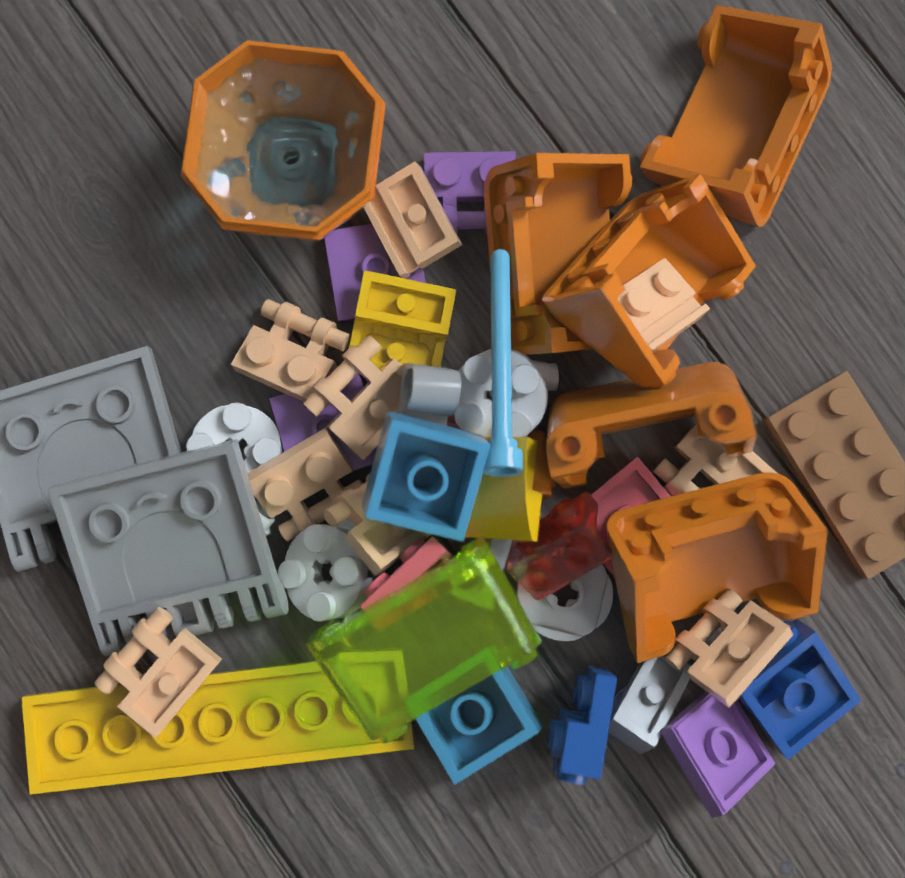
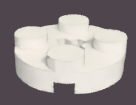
[455,349,548,437]
[187,403,283,473]
[278,524,372,621]
[517,545,613,641]

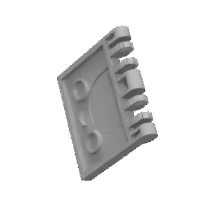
[0,346,182,572]
[47,439,288,656]

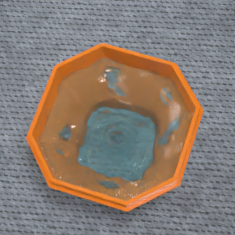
[180,40,386,242]

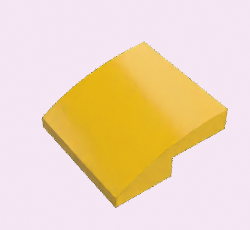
[349,270,457,370]
[465,437,542,542]

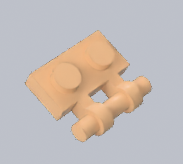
[231,299,351,402]
[303,335,403,460]
[653,423,777,496]
[247,428,363,542]
[323,474,431,576]
[665,588,793,708]
[95,607,222,738]

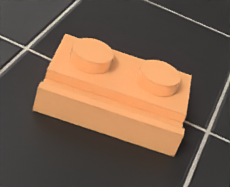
[364,161,462,279]
[618,258,710,353]

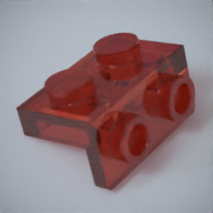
[506,491,612,600]

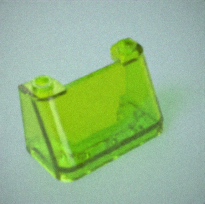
[306,536,542,744]

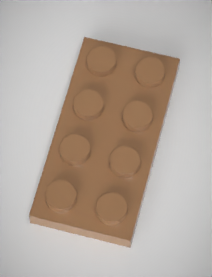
[764,371,905,580]

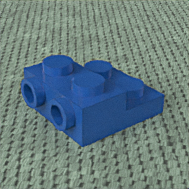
[738,619,862,760]
[546,665,617,784]

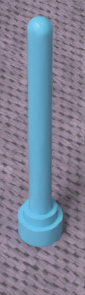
[483,249,523,477]

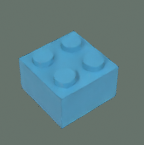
[362,411,491,541]
[404,644,544,785]

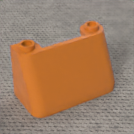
[640,5,832,227]
[484,153,632,355]
[542,173,756,389]
[546,362,757,489]
[607,472,827,663]

